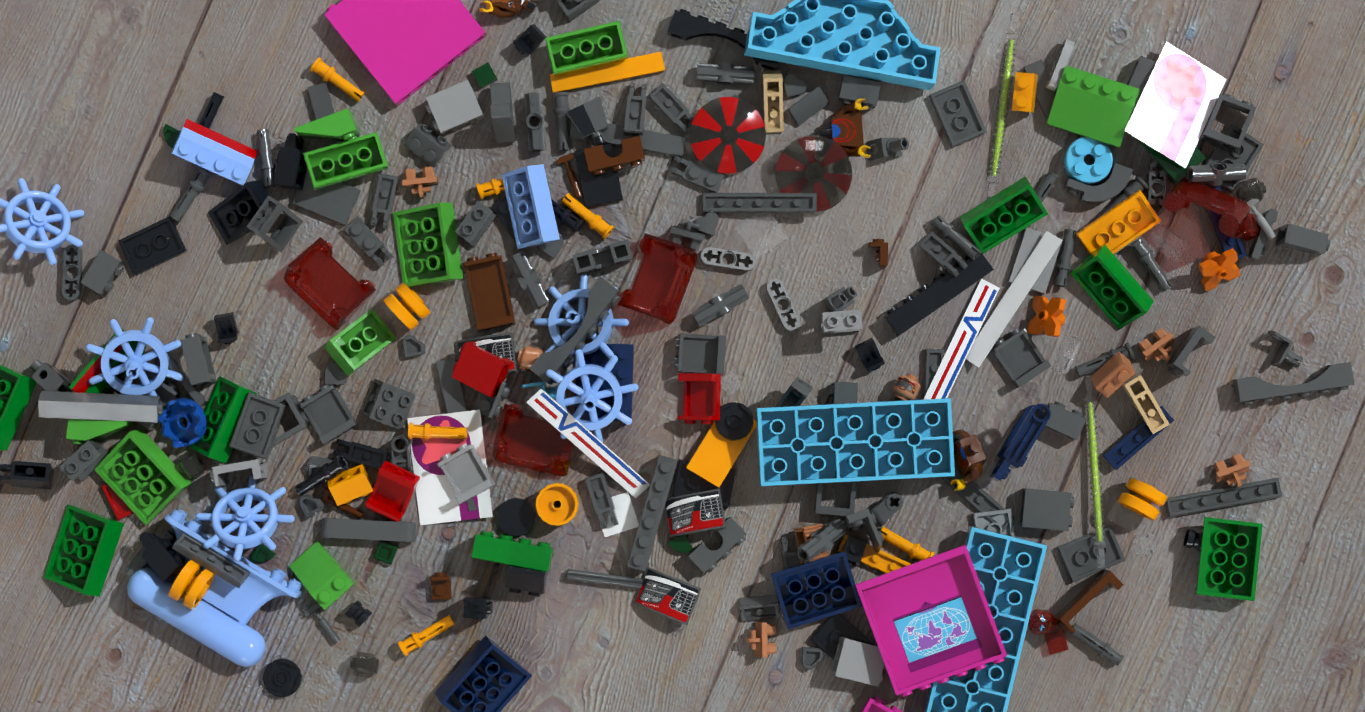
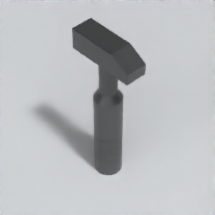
[303,603,340,644]

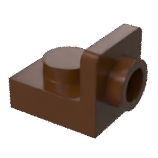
[868,239,888,267]
[430,572,452,600]

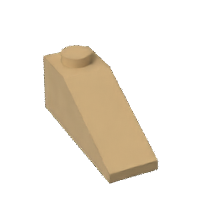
[762,70,784,133]
[1122,373,1170,434]

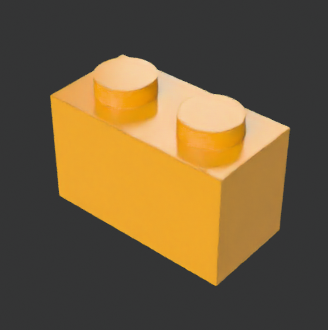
[1012,72,1038,113]
[327,464,373,506]

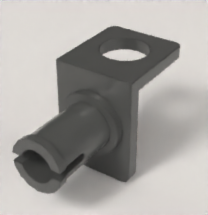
[866,138,909,160]
[1267,331,1303,368]

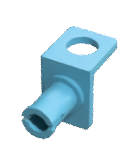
[521,382,565,399]

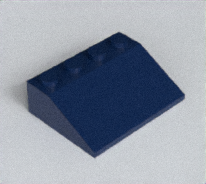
[574,344,634,422]
[771,551,862,629]
[434,635,532,712]

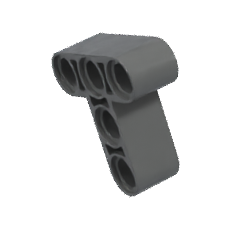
[490,82,516,143]

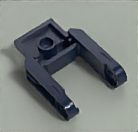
[989,404,1051,481]

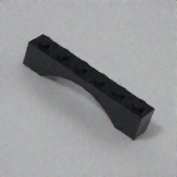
[668,9,779,70]

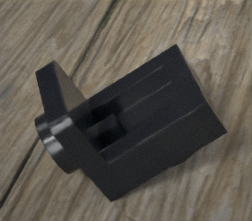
[513,24,547,56]
[214,312,239,344]
[855,338,885,372]
[844,536,867,568]

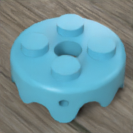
[1063,137,1113,185]

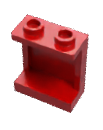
[452,341,512,397]
[677,373,721,424]
[365,461,420,522]

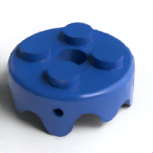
[158,398,207,448]

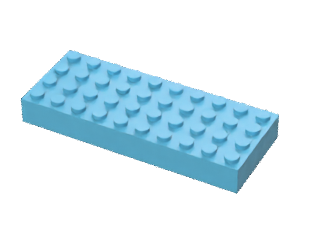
[756,398,955,486]
[924,526,1047,712]

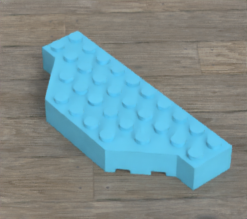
[744,0,940,90]

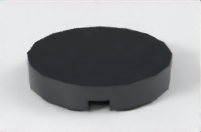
[715,402,753,441]
[497,498,535,536]
[263,658,302,697]

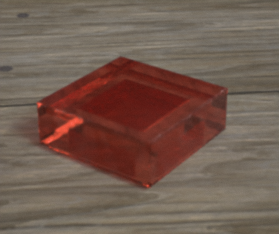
[1044,631,1069,655]

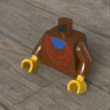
[819,99,871,158]
[950,429,986,491]

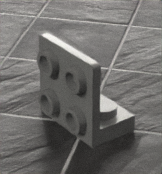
[361,378,415,430]
[473,382,510,420]
[845,509,884,553]

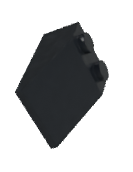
[208,180,268,245]
[505,565,548,597]

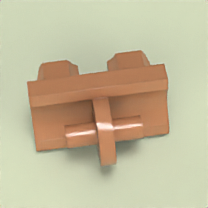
[402,167,439,199]
[1139,328,1174,363]
[1214,454,1251,488]
[745,621,776,658]

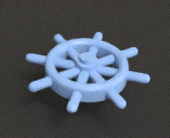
[0,178,84,265]
[534,273,629,368]
[86,317,184,396]
[546,349,638,443]
[196,475,295,561]

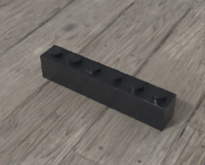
[885,252,994,336]

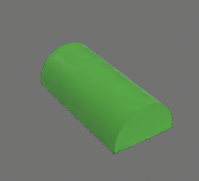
[545,21,628,75]
[303,132,388,190]

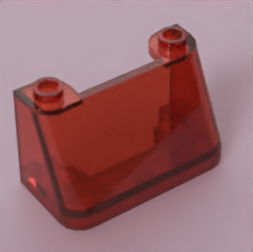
[1162,177,1250,241]
[618,233,697,324]
[284,237,376,330]
[493,404,574,476]

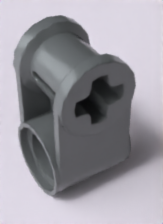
[391,435,413,471]
[869,492,903,527]

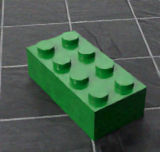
[471,531,554,572]

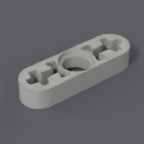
[1045,39,1075,91]
[701,247,756,271]
[766,279,800,331]

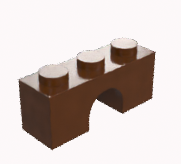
[584,136,645,176]

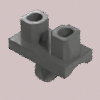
[670,216,705,250]
[823,286,857,312]

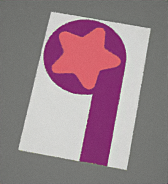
[1125,41,1226,169]
[407,410,493,525]

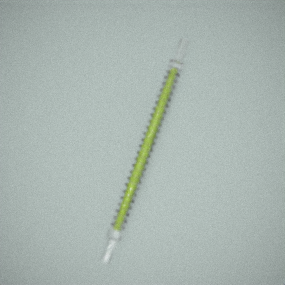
[987,13,1019,199]
[1083,376,1106,568]

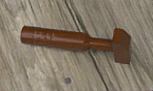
[556,153,583,199]
[321,488,364,519]

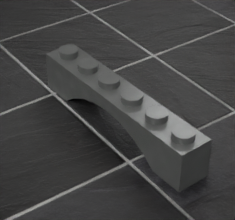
[530,277,622,385]
[1233,362,1355,405]
[627,455,678,572]

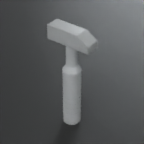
[1240,199,1276,240]

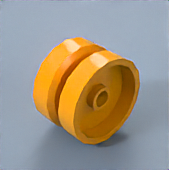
[383,282,431,331]
[1117,477,1168,521]
[536,483,579,526]
[168,560,215,610]

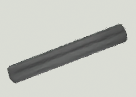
[566,569,642,589]

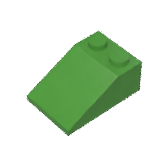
[294,108,361,141]
[324,309,396,376]
[66,419,135,444]
[289,540,356,610]

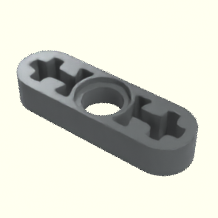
[1147,161,1166,216]
[62,245,83,301]

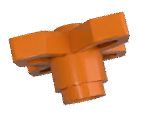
[1199,248,1240,292]
[1027,296,1066,337]

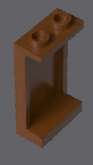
[463,253,516,331]
[1054,569,1123,633]

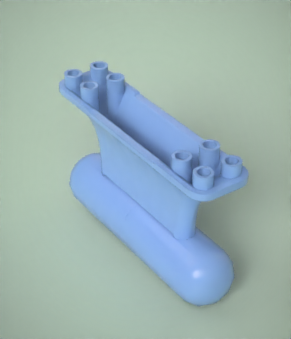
[127,509,303,667]

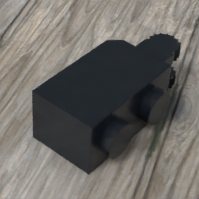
[273,133,307,190]
[0,461,54,489]
[139,532,186,583]
[463,597,493,619]

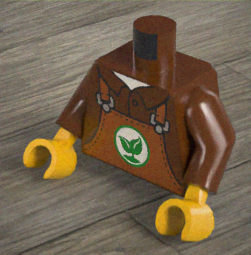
[479,0,538,19]

